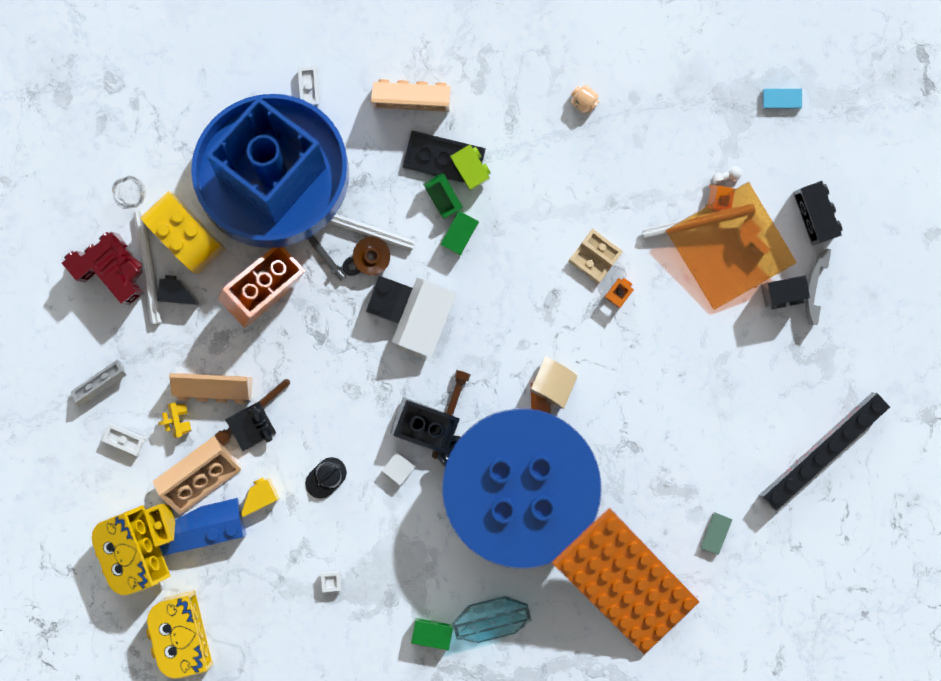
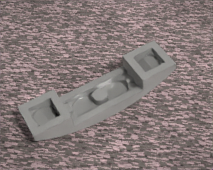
[805,249,831,325]

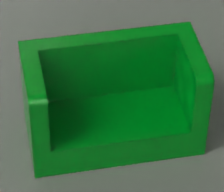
[423,173,463,219]
[441,211,479,256]
[411,618,453,651]

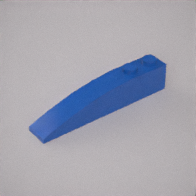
[160,498,247,556]

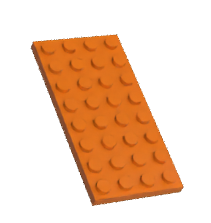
[552,507,699,655]

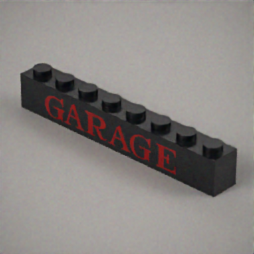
[759,392,890,511]

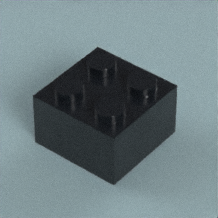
[761,275,810,310]

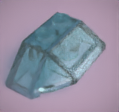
[452,596,532,643]

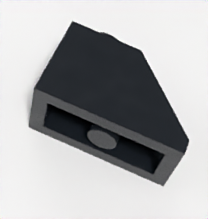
[157,275,199,305]

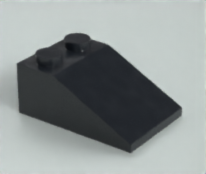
[366,276,413,324]
[390,397,460,455]

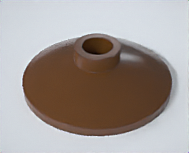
[352,237,390,275]

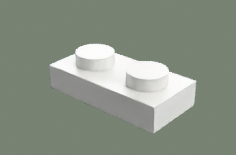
[298,66,320,106]
[101,423,146,456]

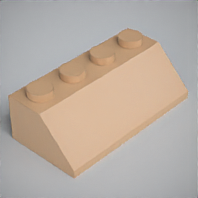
[371,79,451,112]
[169,373,253,404]
[153,436,241,515]

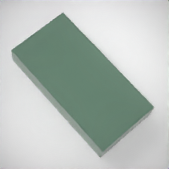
[700,512,733,555]

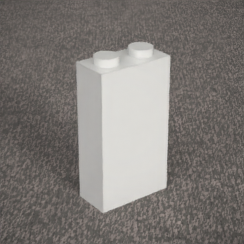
[392,278,457,359]

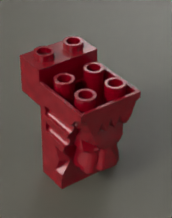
[62,232,144,305]

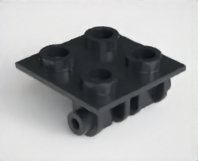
[225,401,276,451]

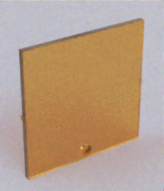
[666,181,797,310]

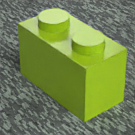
[450,145,491,191]

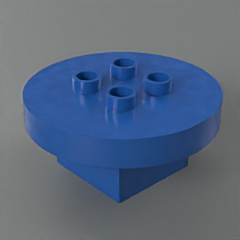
[191,94,349,248]
[443,408,601,568]

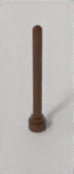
[432,369,471,459]
[215,379,290,446]

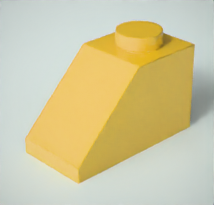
[241,477,280,517]
[144,504,175,547]

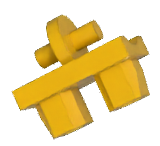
[158,402,192,438]

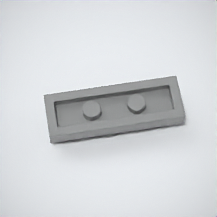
[71,359,127,407]

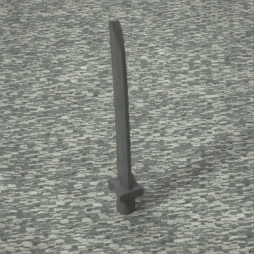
[308,235,346,281]

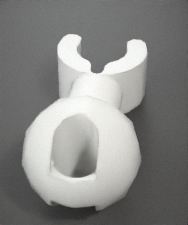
[712,166,742,185]

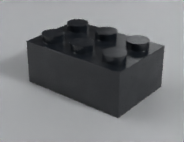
[793,181,843,246]

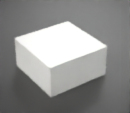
[382,451,416,485]

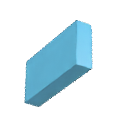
[763,89,802,109]

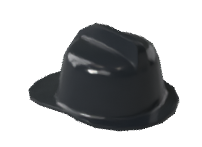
[305,457,347,499]

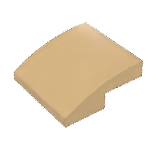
[568,228,623,284]
[530,356,578,409]

